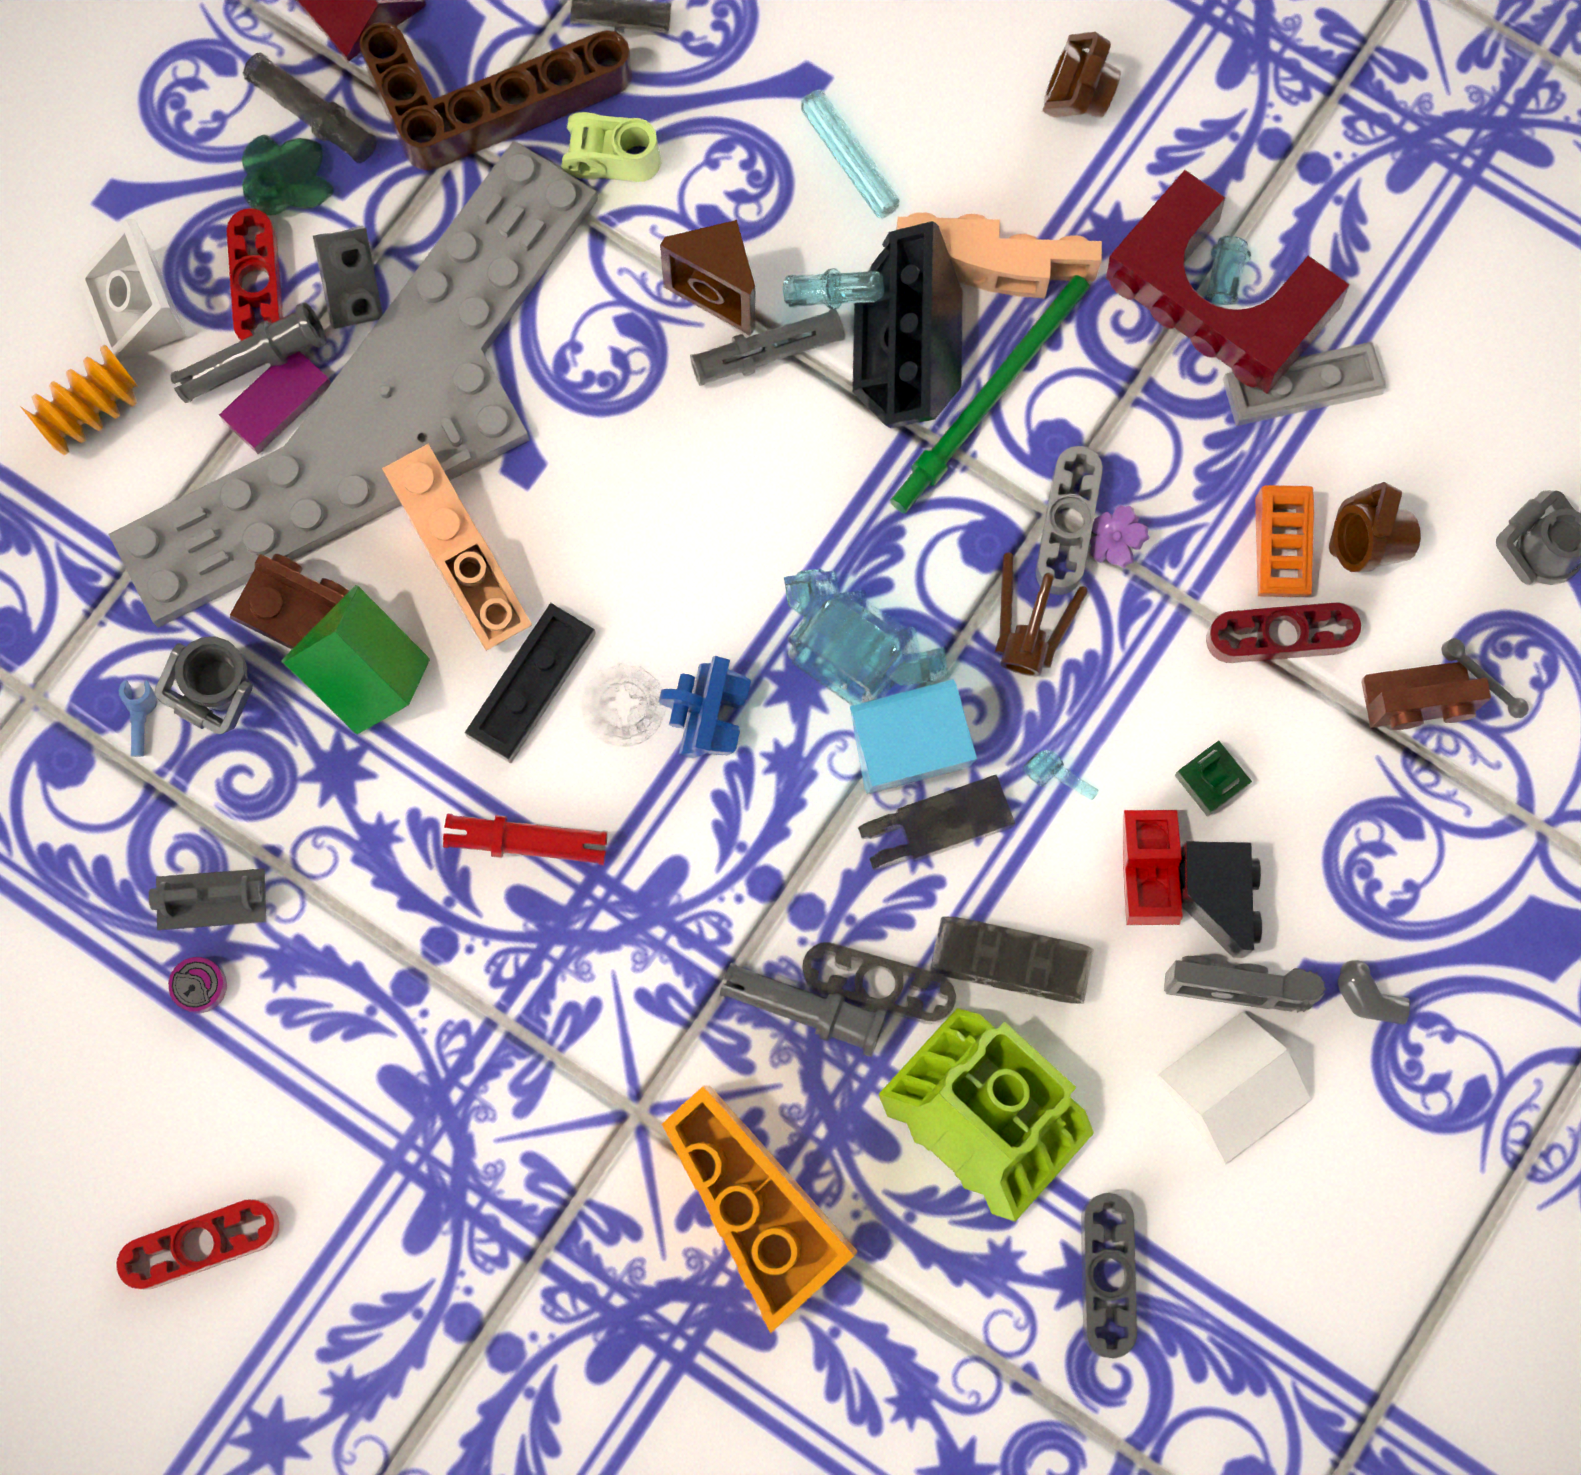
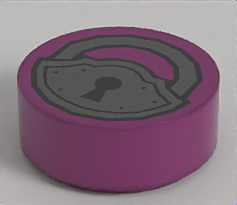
[168,957,227,1013]

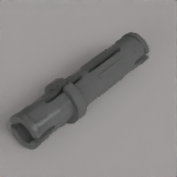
[690,309,845,386]

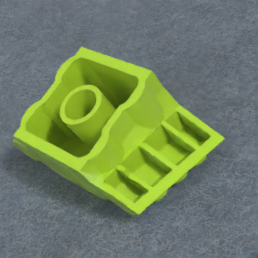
[878,1008,1094,1222]

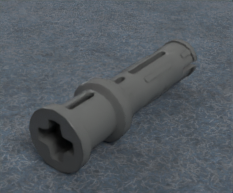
[170,302,326,403]
[720,963,887,1057]

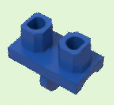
[658,655,751,759]

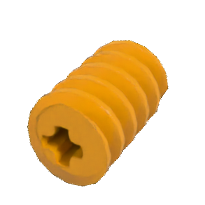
[19,344,139,456]

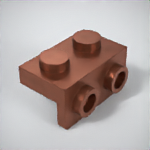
[1361,662,1491,730]

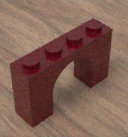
[1106,169,1350,394]

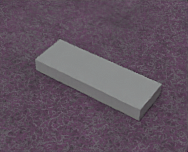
[1223,342,1387,426]

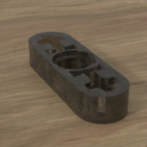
[802,942,956,1024]

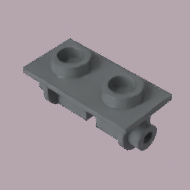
[149,868,266,930]

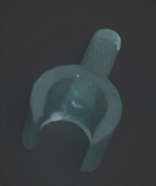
[1023,750,1099,800]

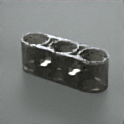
[930,916,1094,1004]

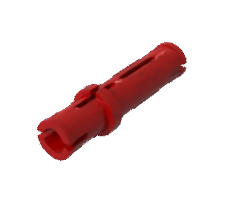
[443,813,608,865]

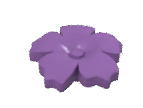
[1090,505,1150,568]

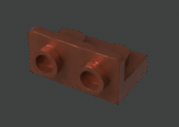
[230,554,349,650]

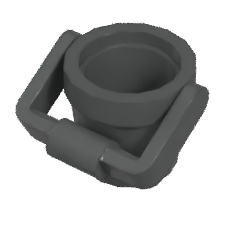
[1496,490,1581,585]
[155,636,253,734]

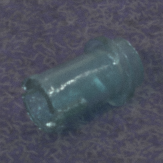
[1205,236,1251,305]

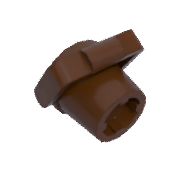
[1042,32,1121,118]
[1329,482,1421,572]

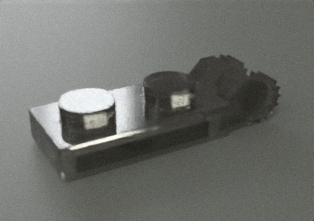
[858,774,1015,870]

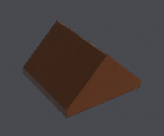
[660,220,756,336]

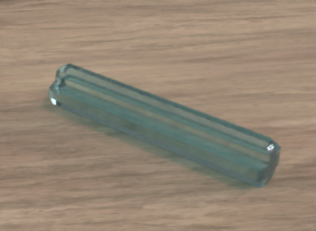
[801,89,900,218]

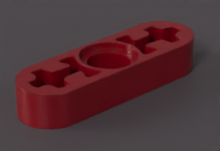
[1206,602,1361,663]

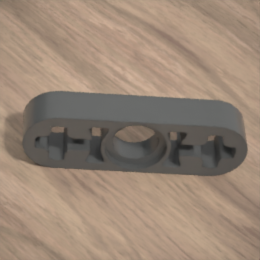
[1081,1193,1137,1358]

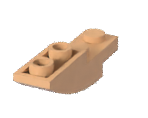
[896,212,1102,299]
[382,444,532,651]

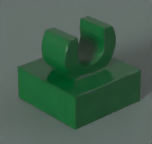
[1174,740,1252,817]

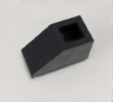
[1179,841,1262,958]

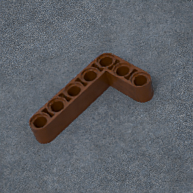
[360,22,632,171]

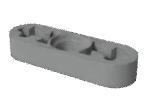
[1035,446,1103,595]

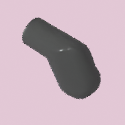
[1338,960,1410,1025]

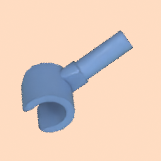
[119,680,157,757]

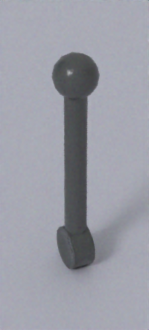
[1441,638,1529,718]

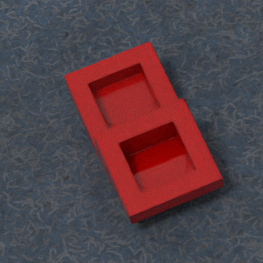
[1123,810,1183,925]

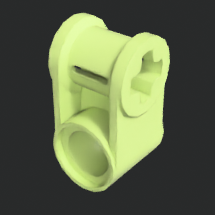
[561,112,661,182]

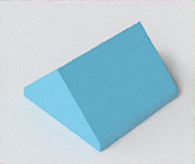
[850,679,977,794]

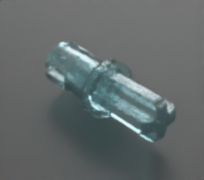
[783,268,884,310]

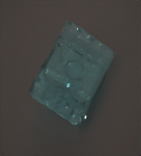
[783,569,949,706]

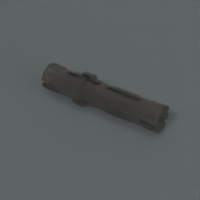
[242,52,377,163]

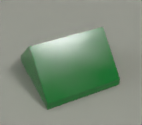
[281,585,430,735]

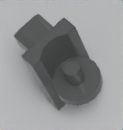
[313,226,383,329]

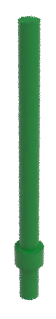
[890,275,1090,513]

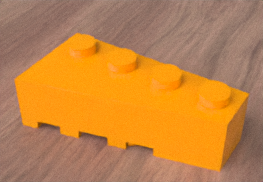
[662,1086,858,1334]

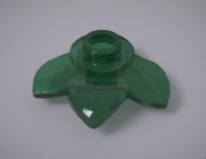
[242,134,334,216]

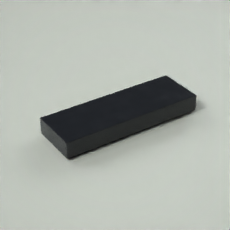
[464,603,596,764]

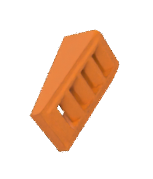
[1255,485,1314,597]

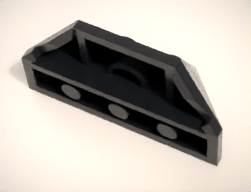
[852,221,963,428]

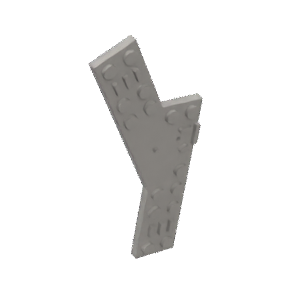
[108,140,598,628]

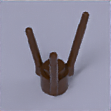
[995,552,1088,677]

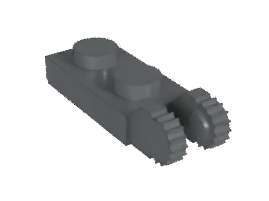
[1164,956,1326,1013]

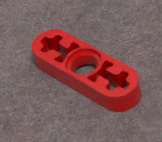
[226,208,283,341]
[116,1199,280,1290]

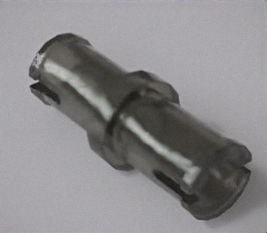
[570,0,672,35]

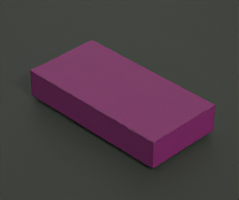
[219,351,331,454]

